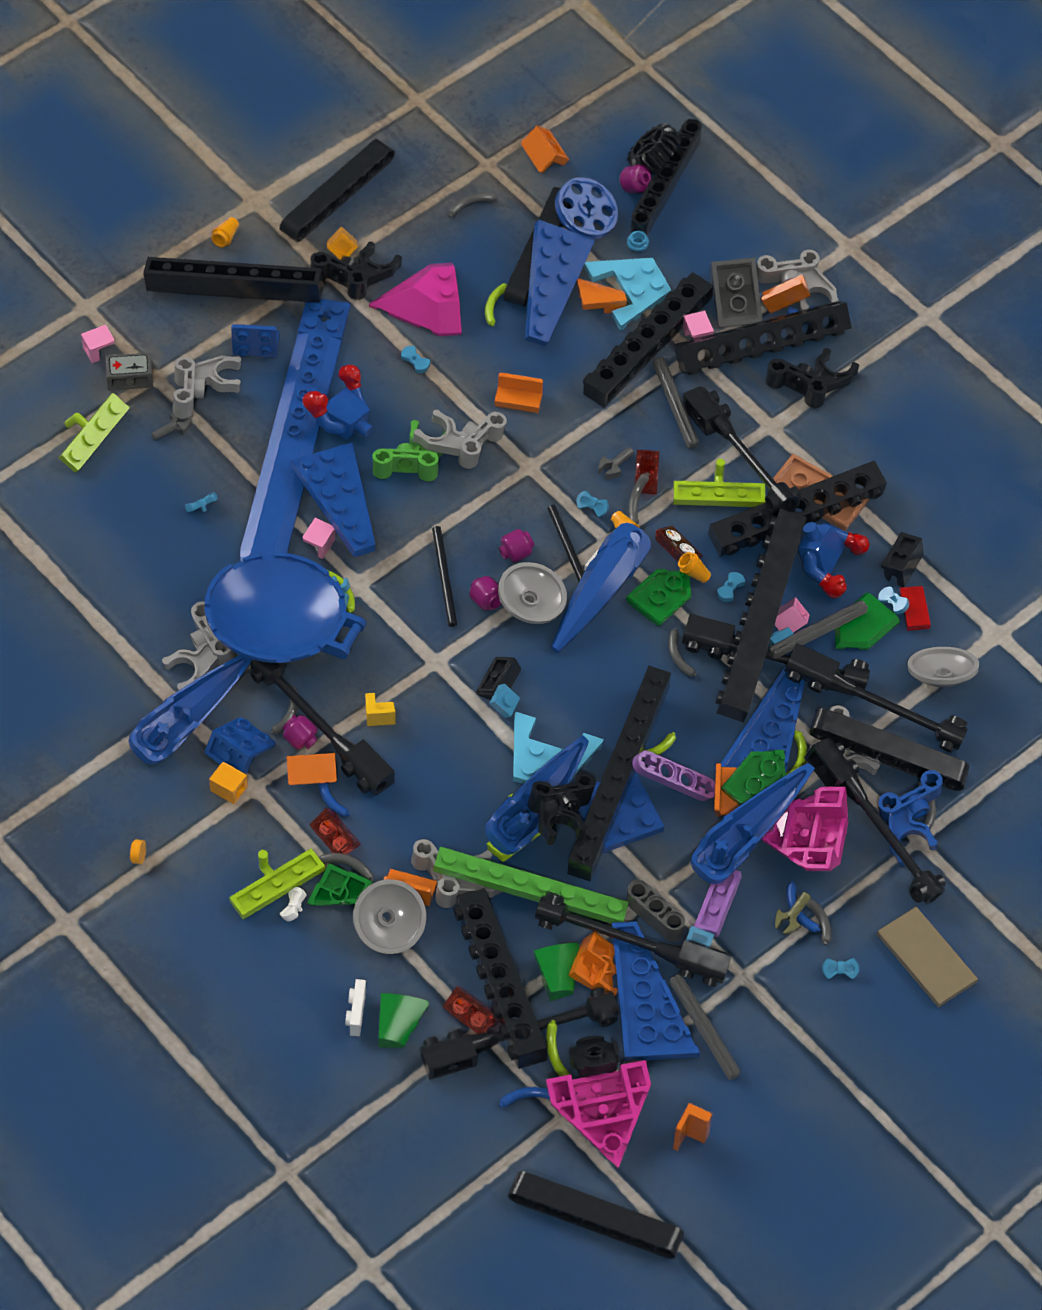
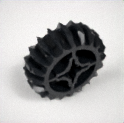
[627,123,681,173]

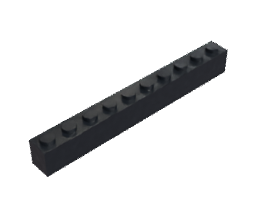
[715,509,806,723]
[567,666,671,882]

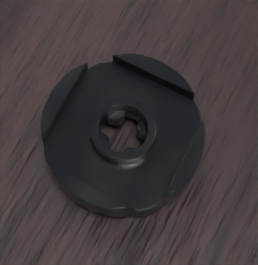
[569,1036,620,1077]

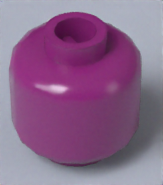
[620,165,652,194]
[498,529,535,563]
[469,576,502,611]
[282,715,318,750]

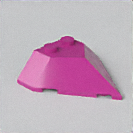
[369,263,461,336]
[762,787,848,871]
[546,1060,651,1168]

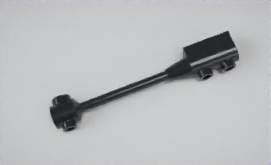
[683,386,801,513]
[682,614,870,696]
[785,643,968,753]
[250,660,395,795]
[804,738,946,905]
[535,891,732,987]
[420,988,619,1080]

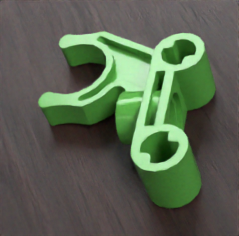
[372,420,445,482]

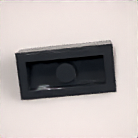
[475,656,521,700]

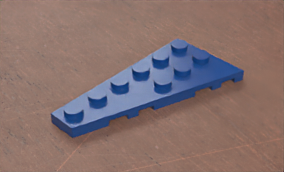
[525,220,595,346]
[291,443,376,557]
[721,666,805,771]
[612,922,700,1061]

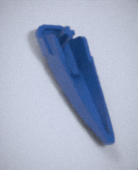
[551,523,651,653]
[129,655,253,765]
[485,735,589,855]
[691,763,815,884]

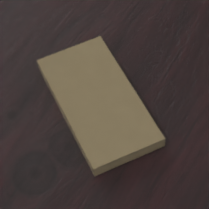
[877,907,978,1008]

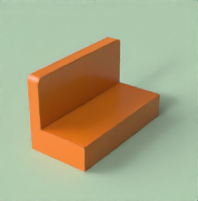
[521,125,569,173]
[761,275,811,314]
[494,372,543,413]
[287,753,337,785]
[714,763,739,817]
[383,869,437,906]
[673,1103,712,1151]

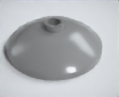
[498,562,567,624]
[908,647,979,688]
[353,879,426,954]

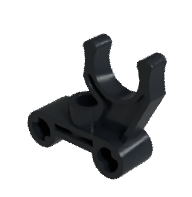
[310,241,402,300]
[765,348,859,408]
[527,773,595,845]

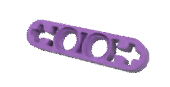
[632,751,715,801]

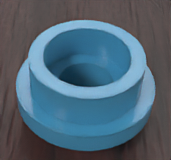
[627,231,649,252]

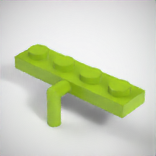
[58,393,130,473]
[673,458,765,507]
[229,848,325,920]

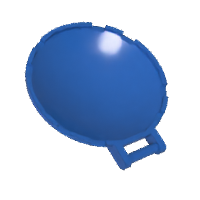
[205,552,367,663]

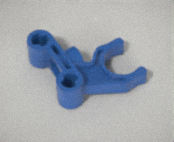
[878,770,943,867]

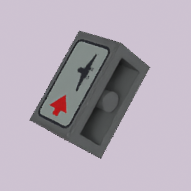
[105,352,153,391]

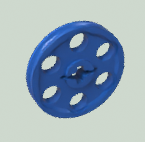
[555,177,618,240]

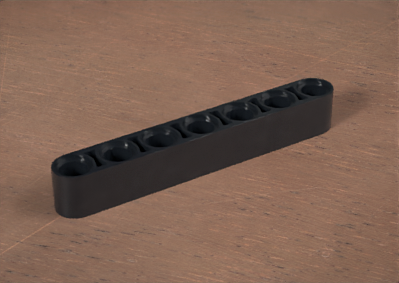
[630,119,702,236]
[279,139,395,242]
[503,186,576,307]
[809,708,970,791]
[508,1171,684,1259]

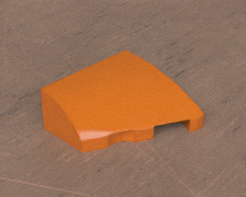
[576,279,627,313]
[569,932,617,996]

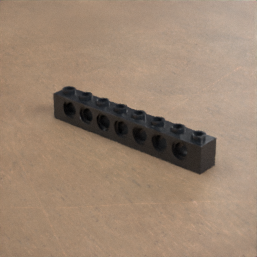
[583,272,713,408]
[674,300,852,375]
[708,460,887,557]
[453,888,547,1069]

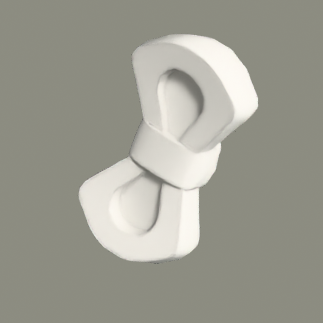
[280,887,307,922]

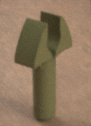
[775,892,811,935]

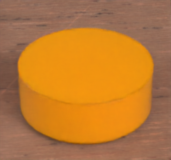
[130,839,146,864]

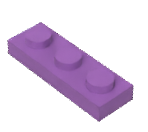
[694,870,742,937]

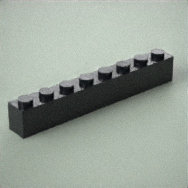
[143,257,324,303]

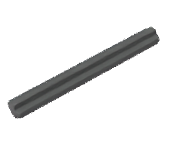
[653,356,699,449]
[768,600,868,659]
[670,974,741,1080]

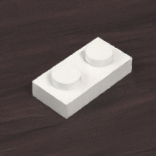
[345,979,366,1036]

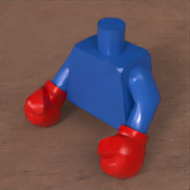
[302,365,374,439]
[798,522,870,599]

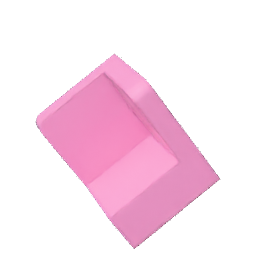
[683,311,714,338]
[81,325,114,363]
[303,518,336,559]
[775,597,810,632]

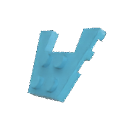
[584,258,671,331]
[513,712,604,784]

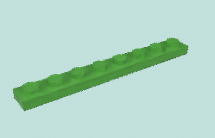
[433,847,629,924]

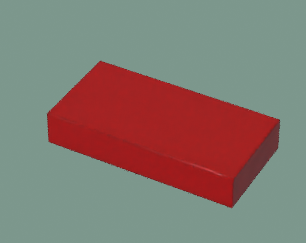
[899,586,931,631]

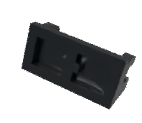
[881,532,924,587]

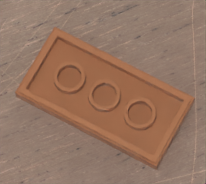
[773,454,870,531]

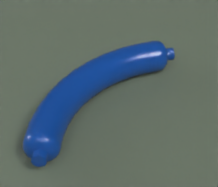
[319,783,350,817]
[786,881,821,933]
[499,1087,550,1107]

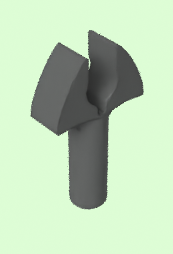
[151,412,192,440]
[598,447,634,480]

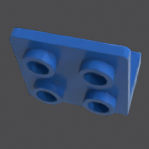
[231,324,280,358]
[204,717,276,775]

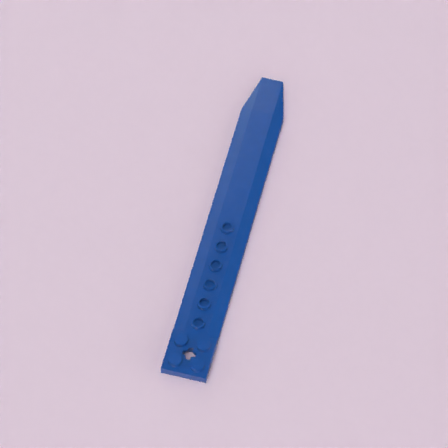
[240,299,351,561]

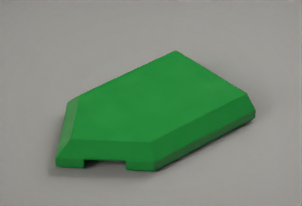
[626,569,691,626]
[835,593,900,650]
[721,750,787,806]

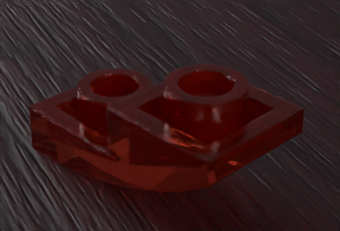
[634,450,660,495]

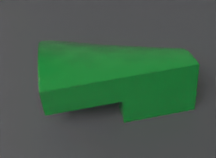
[307,863,373,906]
[534,943,579,1001]
[379,993,429,1048]

